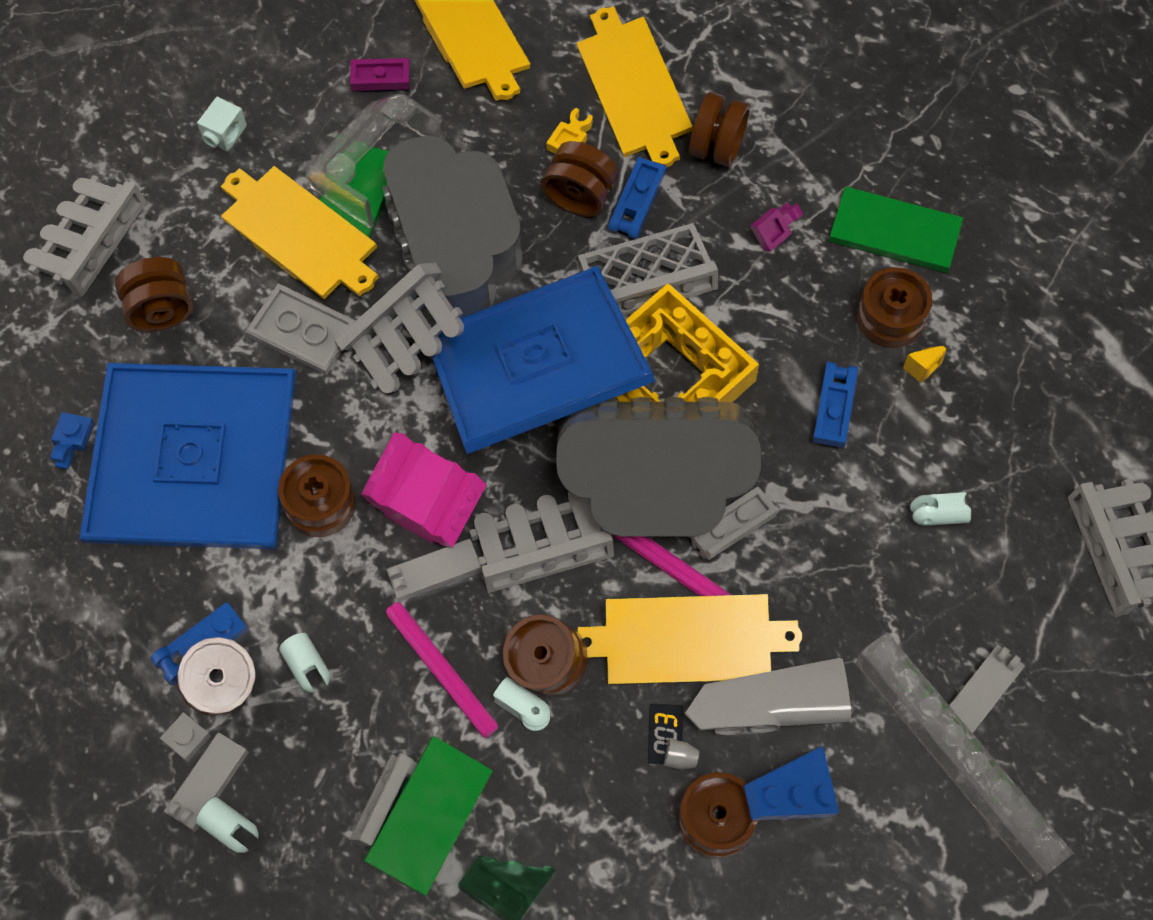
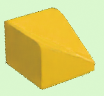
[903,346,947,383]

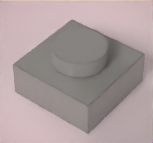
[160,712,211,763]

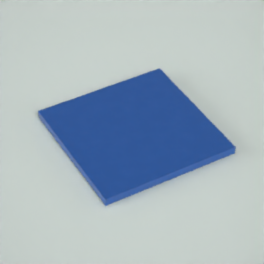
[432,266,655,454]
[79,363,297,550]

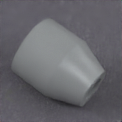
[664,739,699,770]

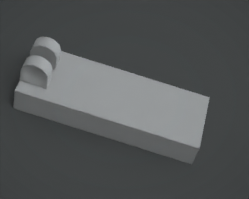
[689,487,779,560]
[386,539,482,602]
[942,645,1025,738]
[164,732,249,832]
[349,753,417,846]

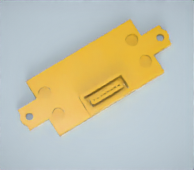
[414,0,530,101]
[577,6,693,168]
[221,166,379,299]
[578,594,802,684]

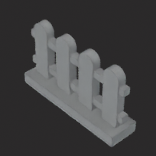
[23,175,147,297]
[335,263,464,393]
[1067,479,1153,617]
[469,491,614,593]

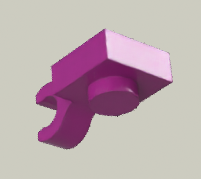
[750,203,803,252]

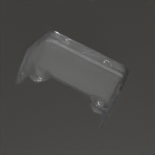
[306,94,446,229]

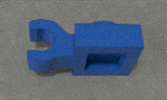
[50,412,95,470]

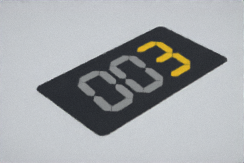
[647,704,683,765]

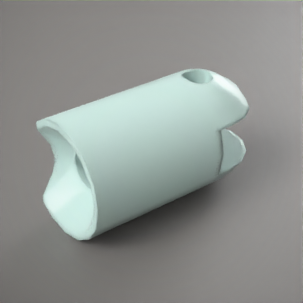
[910,492,971,526]
[279,633,330,693]
[493,677,550,731]
[196,797,259,853]

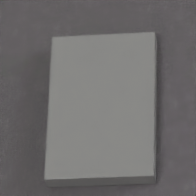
[245,283,356,375]

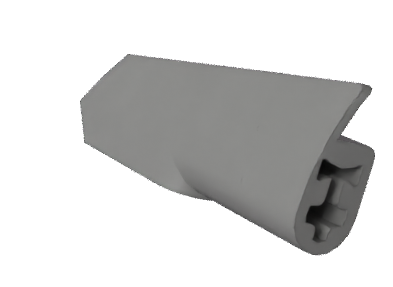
[685,658,851,735]

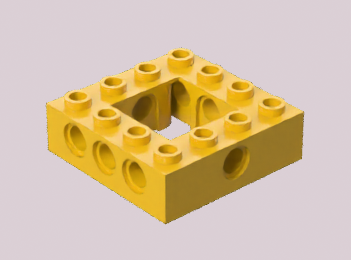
[614,283,759,403]

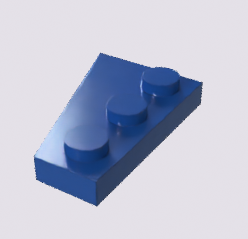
[744,746,839,821]

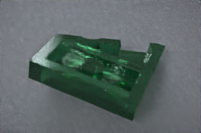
[458,856,556,920]

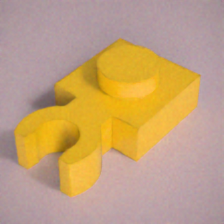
[546,108,593,153]

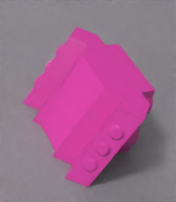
[360,433,487,548]

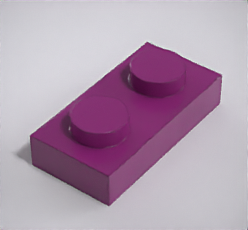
[350,58,410,91]

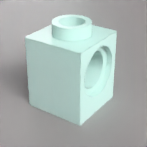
[197,97,247,152]

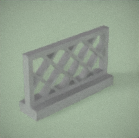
[578,223,718,316]

